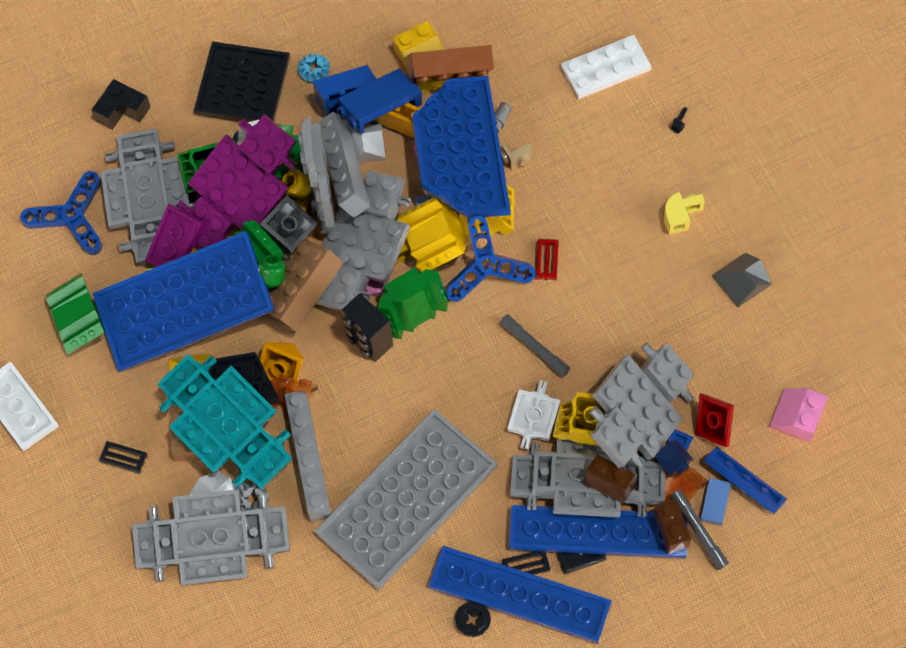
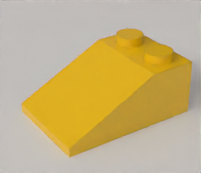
[393,20,453,95]

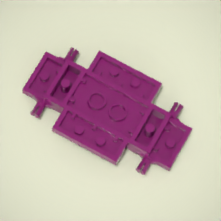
[176,115,298,250]

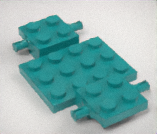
[157,354,293,490]

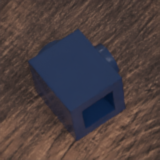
[655,440,694,476]

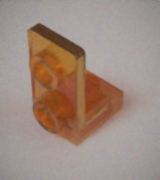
[271,375,318,406]
[664,468,708,503]

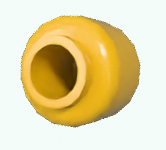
[282,169,312,199]

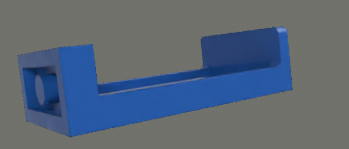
[337,68,422,135]

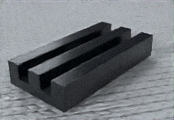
[99,441,148,474]
[502,551,550,575]

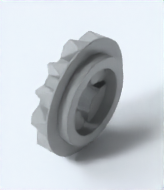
[237,481,270,511]

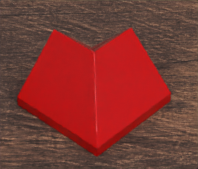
[695,393,734,447]

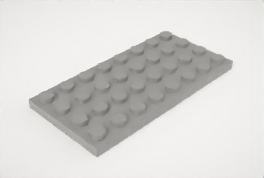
[315,409,498,591]

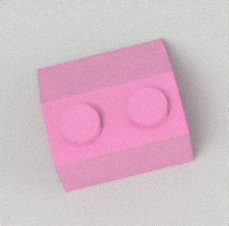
[770,388,828,442]

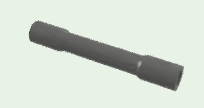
[500,314,571,377]
[669,489,729,570]

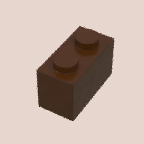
[585,455,636,504]
[653,499,691,554]

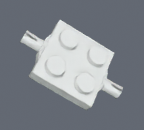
[507,380,561,450]

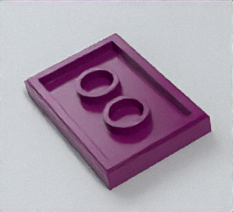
[145,204,204,267]

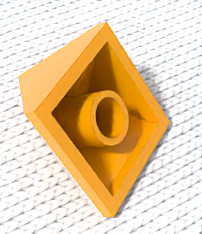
[260,342,304,394]

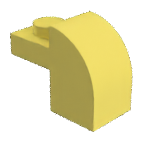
[664,192,705,235]

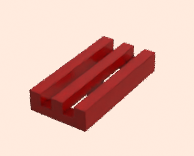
[536,239,559,280]

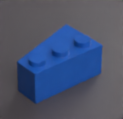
[312,65,376,116]

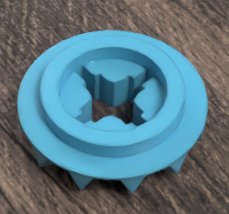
[298,53,330,82]

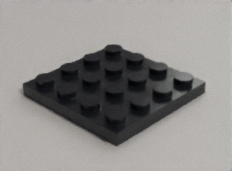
[194,41,290,122]

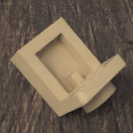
[501,143,533,169]

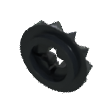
[455,602,491,638]

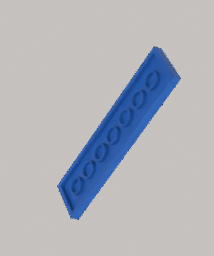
[509,505,687,559]
[428,546,612,644]

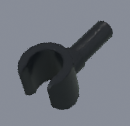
[671,107,688,134]

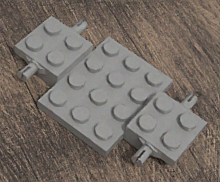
[298,118,335,234]
[100,129,190,265]
[316,170,411,311]
[589,342,694,468]
[510,438,665,517]
[132,489,290,585]

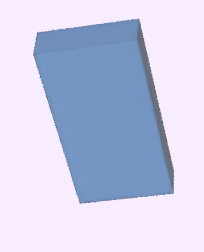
[700,478,731,526]

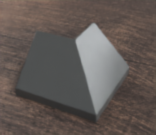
[712,253,772,307]

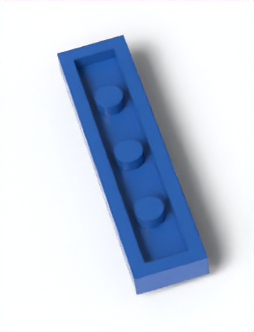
[704,447,787,514]

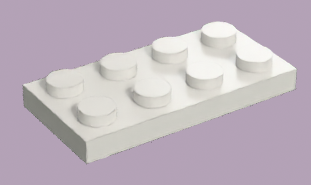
[561,35,651,99]
[0,362,59,451]

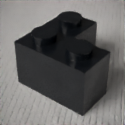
[91,79,151,130]

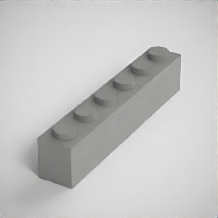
[318,111,370,217]
[285,390,331,522]

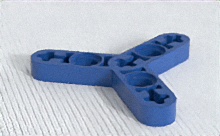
[20,171,102,255]
[445,213,535,302]

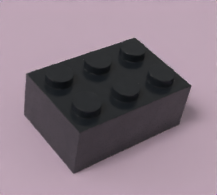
[341,293,393,362]

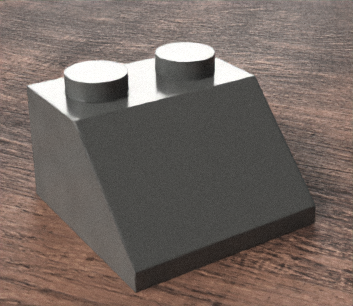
[259,196,318,259]

